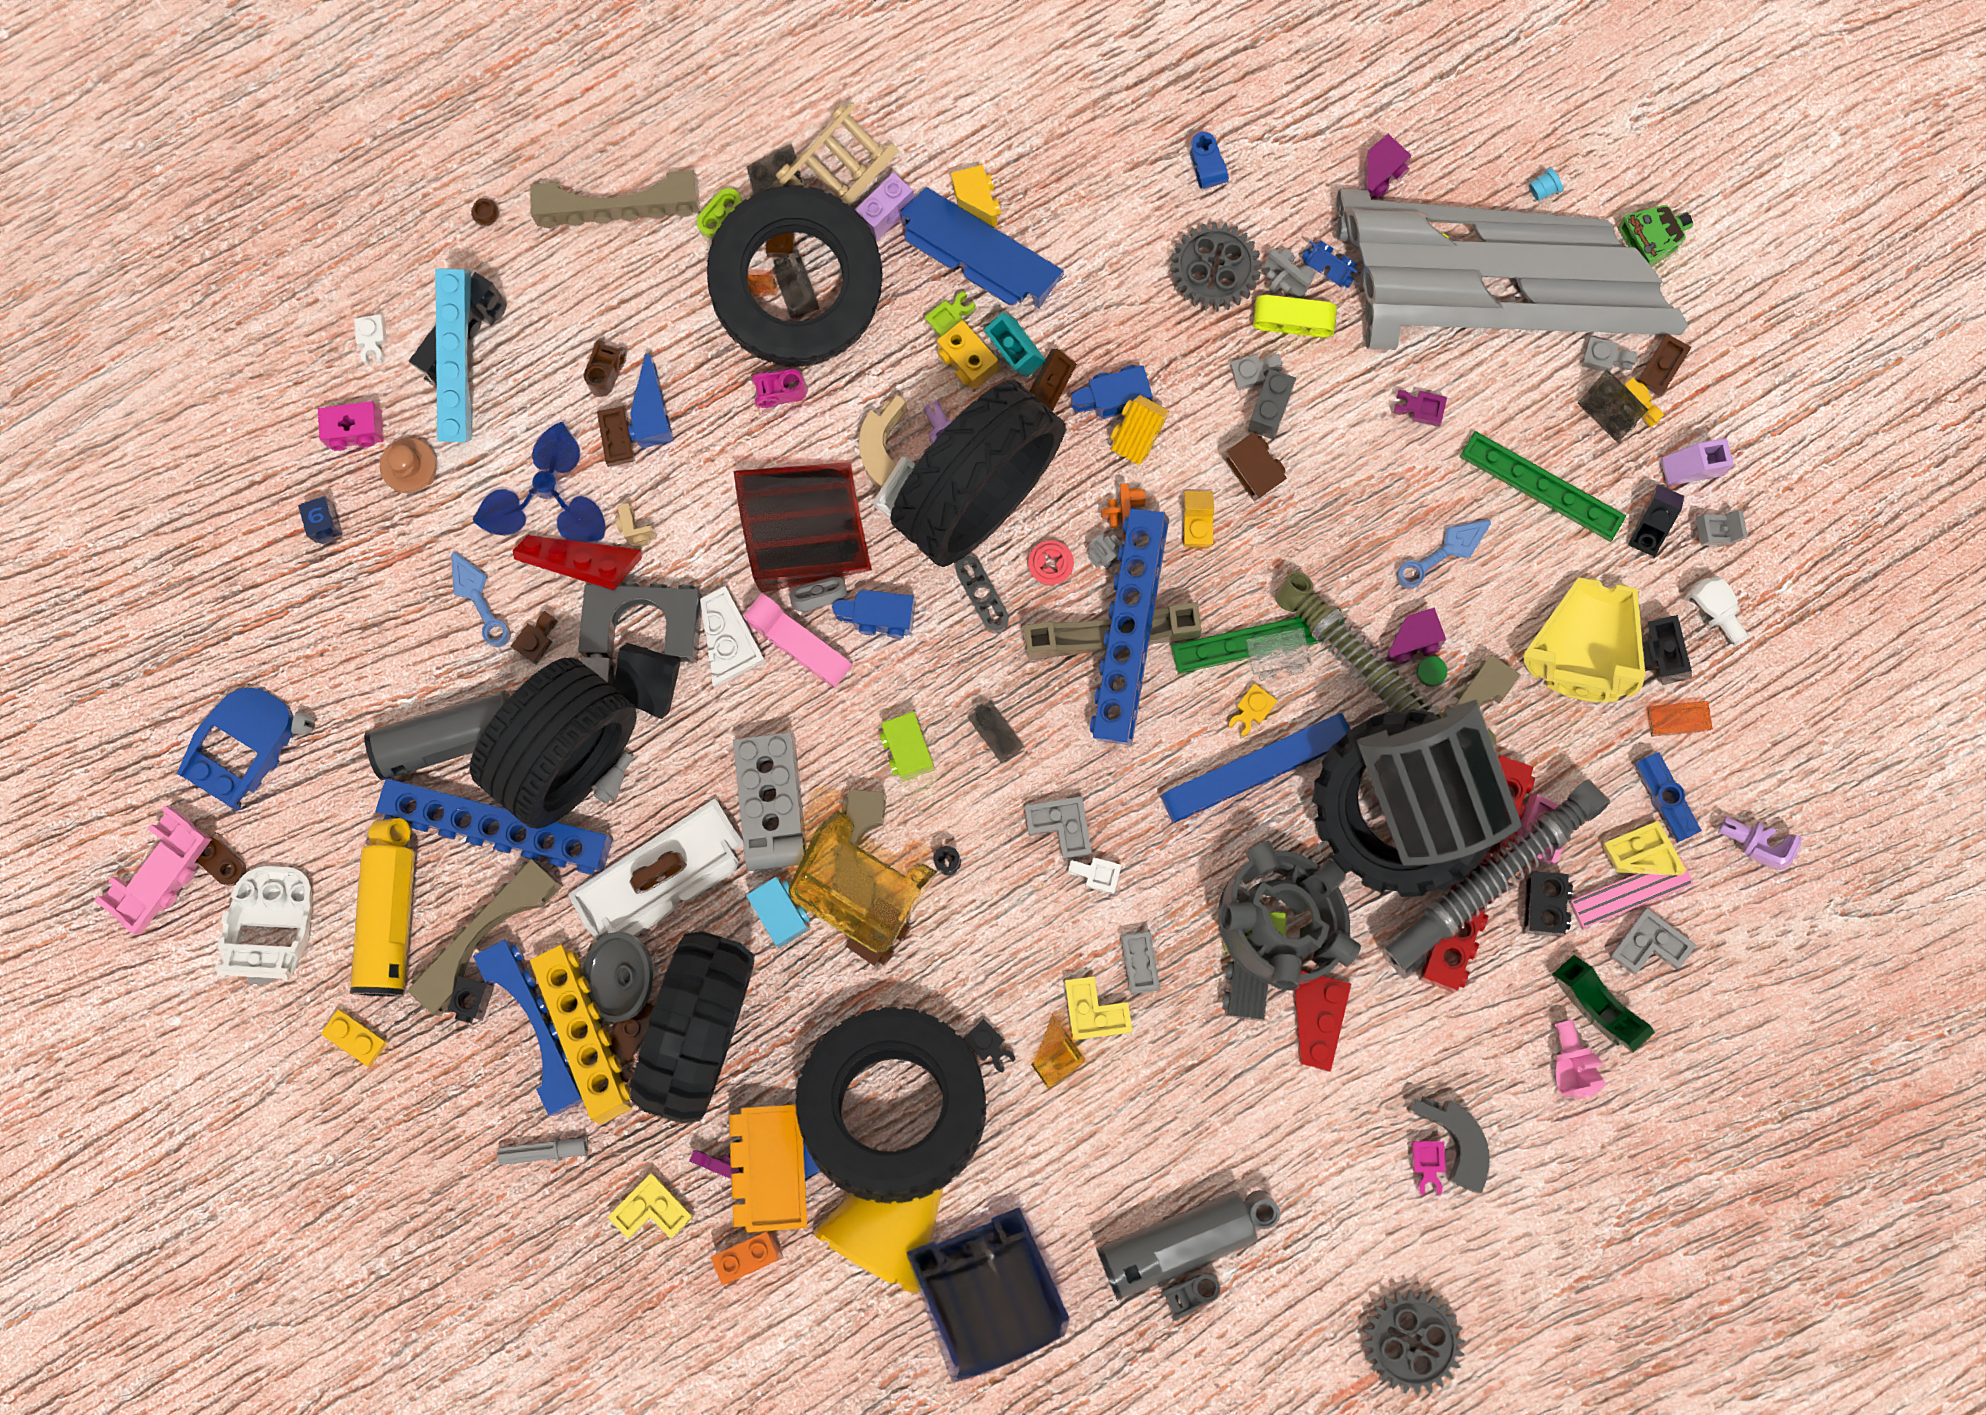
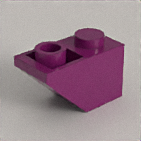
[1364,133,1412,200]
[1385,607,1446,665]

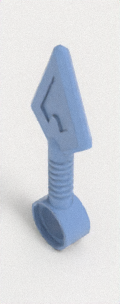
[1397,519,1491,589]
[451,552,511,648]

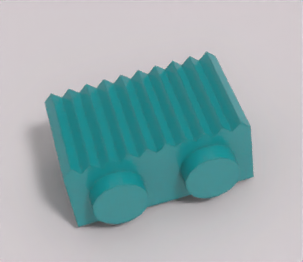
[984,312,1046,377]

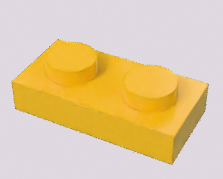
[320,1009,388,1067]

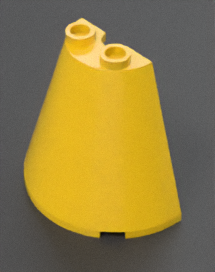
[813,1149,944,1294]

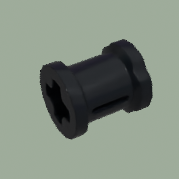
[933,846,961,876]

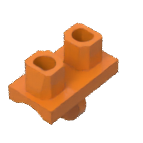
[1101,483,1146,541]

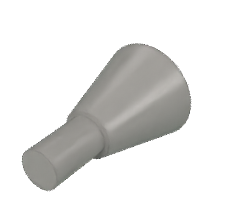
[591,752,633,804]

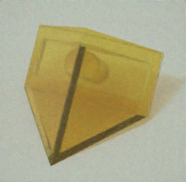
[1031,1013,1086,1089]

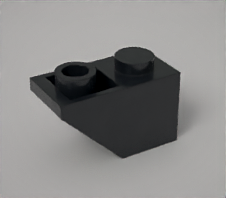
[1628,484,1684,557]

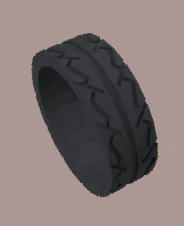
[890,379,1066,567]

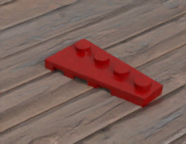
[513,535,642,590]

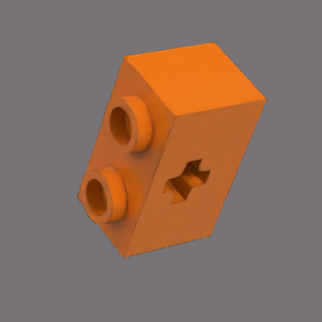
[711,1231,783,1286]

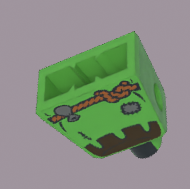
[1618,205,1693,267]

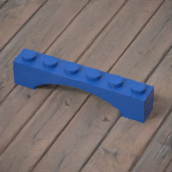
[473,939,583,1116]

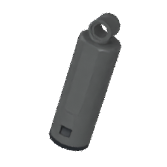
[364,690,510,780]
[1096,1190,1281,1301]

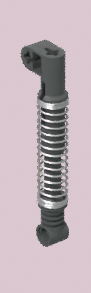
[1383,779,1611,979]

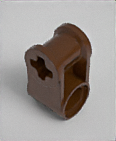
[583,339,627,397]

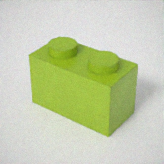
[879,711,935,782]

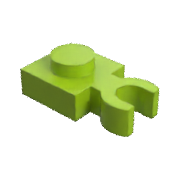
[925,292,976,337]

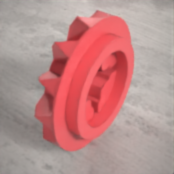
[1028,540,1074,586]

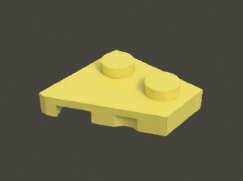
[1603,821,1686,876]

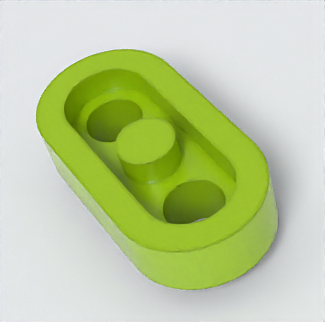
[697,188,742,239]

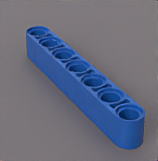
[1160,713,1351,823]

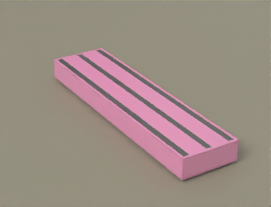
[1569,857,1693,929]

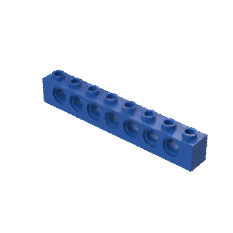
[1090,508,1169,746]
[375,778,613,875]

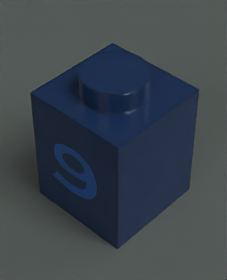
[298,496,343,544]

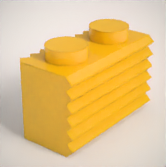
[1110,395,1170,465]

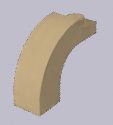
[859,395,908,491]

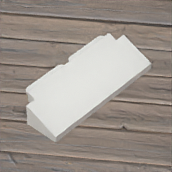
[568,798,743,941]

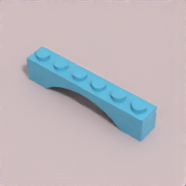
[435,268,472,442]

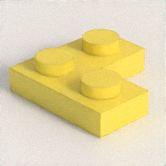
[1065,977,1133,1041]
[607,1173,694,1239]

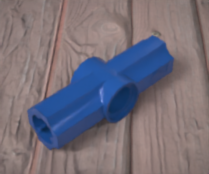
[1634,752,1702,843]

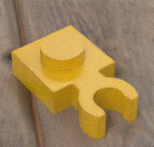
[1618,378,1664,428]
[1228,683,1278,738]

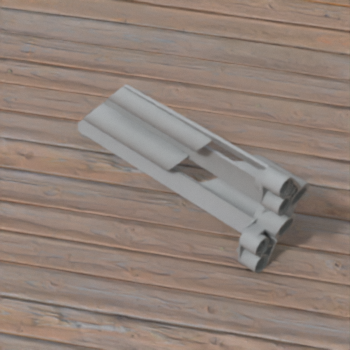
[1336,189,1688,350]

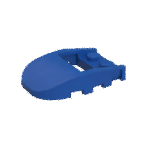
[177,688,294,811]

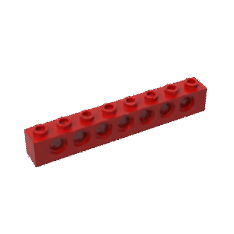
[1419,755,1535,993]

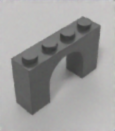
[578,582,703,663]

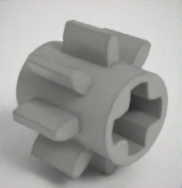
[1088,533,1123,569]

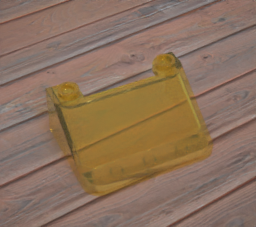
[789,810,937,953]

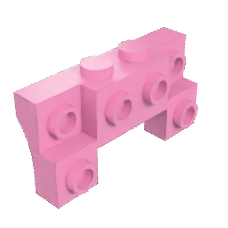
[94,806,212,935]

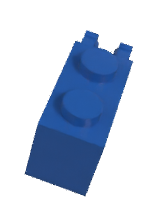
[1071,365,1153,419]
[832,590,916,639]

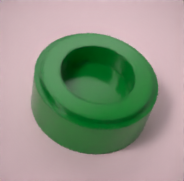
[1417,656,1447,687]

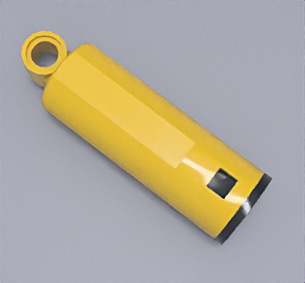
[350,818,415,997]

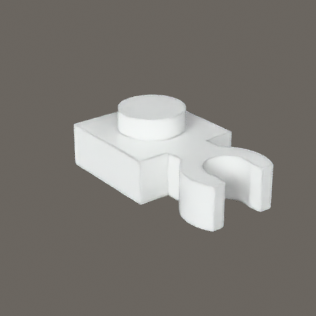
[354,315,387,366]

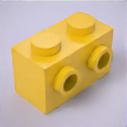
[937,320,1000,390]

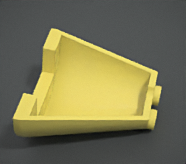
[1524,577,1645,702]

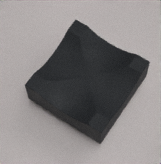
[612,643,681,719]

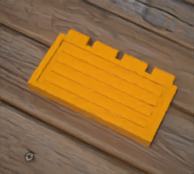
[729,1105,807,1233]

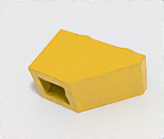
[951,165,1001,227]

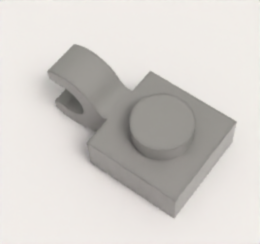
[1582,336,1638,373]
[1230,354,1282,391]

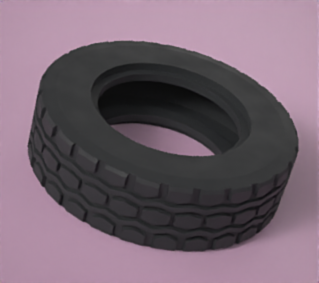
[707,185,883,367]
[795,1007,986,1204]

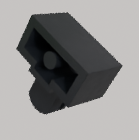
[1642,615,1692,685]

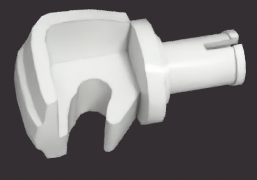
[1683,576,1750,647]

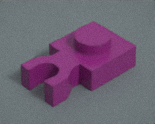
[1393,390,1447,427]
[689,1150,742,1179]

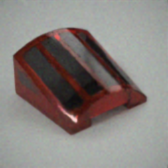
[733,462,872,593]

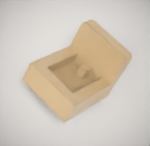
[615,503,657,546]

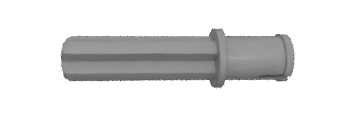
[497,1136,589,1165]

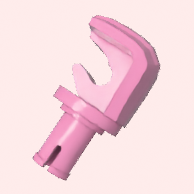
[1555,1019,1605,1099]

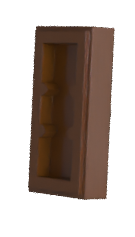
[597,406,635,467]
[609,1002,654,1062]

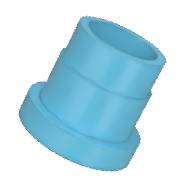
[1529,167,1564,201]

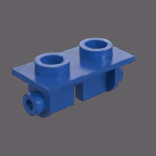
[1302,240,1360,288]

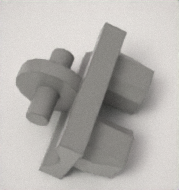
[1261,248,1316,299]

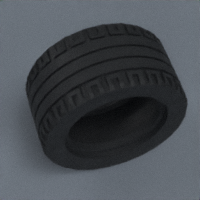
[469,658,637,829]

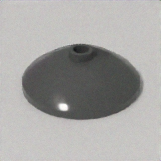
[582,932,653,1022]

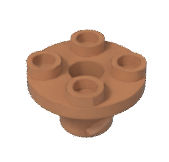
[380,438,437,493]

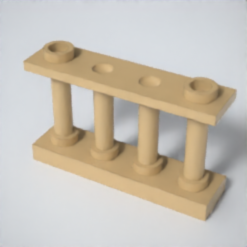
[773,102,899,205]

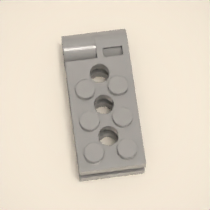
[733,732,807,872]

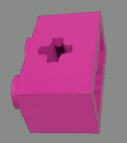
[318,401,384,451]

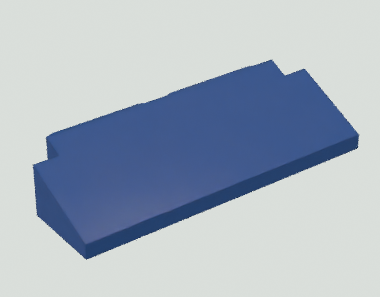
[900,187,1064,309]

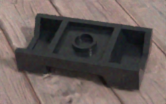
[409,272,507,388]

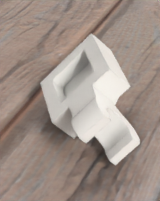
[1067,857,1122,895]

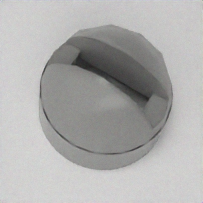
[291,711,315,735]

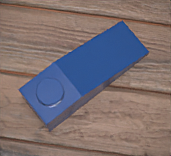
[628,354,674,449]

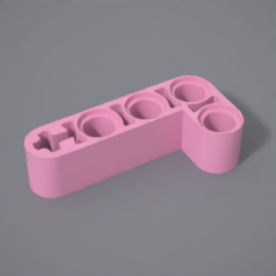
[743,593,853,688]

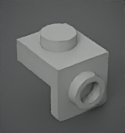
[1696,510,1747,546]

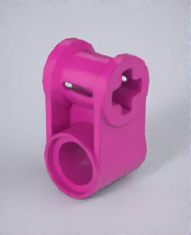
[752,369,808,408]

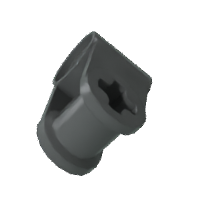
[1160,1272,1221,1321]

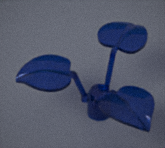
[473,422,606,543]

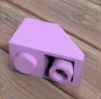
[1661,438,1734,486]

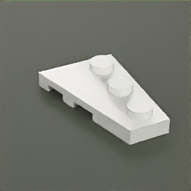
[700,586,766,688]

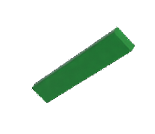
[1460,431,1627,542]
[1171,608,1343,675]

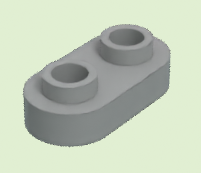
[789,577,847,612]

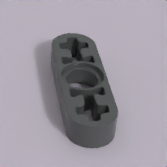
[956,556,1009,634]

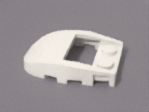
[215,866,313,981]

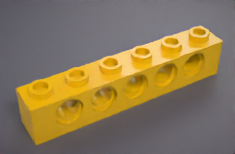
[529,944,633,1125]

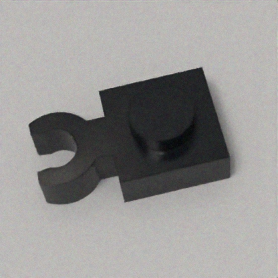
[964,1019,1016,1073]

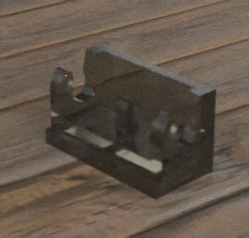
[772,250,820,319]

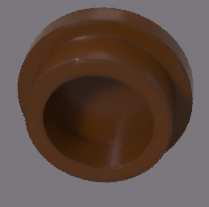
[471,198,499,226]

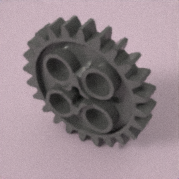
[1170,222,1262,312]
[1362,1290,1465,1395]

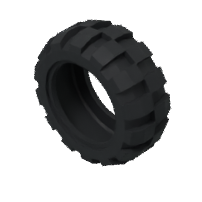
[1312,709,1504,897]
[630,931,755,1124]

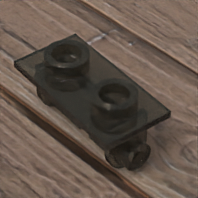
[967,701,1025,764]

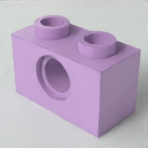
[855,172,915,241]

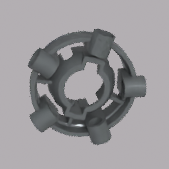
[1218,840,1361,990]

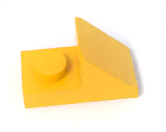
[1184,491,1214,547]

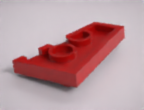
[1294,971,1351,1072]

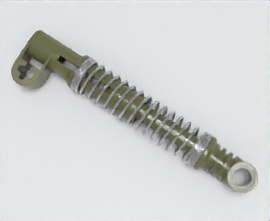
[1275,571,1496,748]

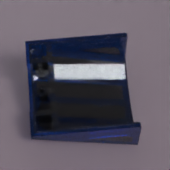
[906,1207,1070,1383]

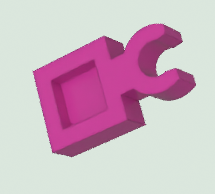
[1412,1141,1446,1195]

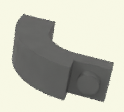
[1408,1097,1490,1194]

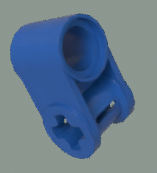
[1190,132,1229,190]

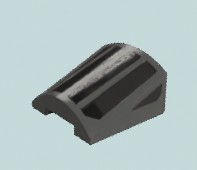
[1357,699,1522,865]

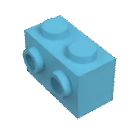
[746,877,810,948]

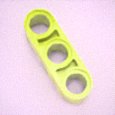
[1253,295,1337,338]

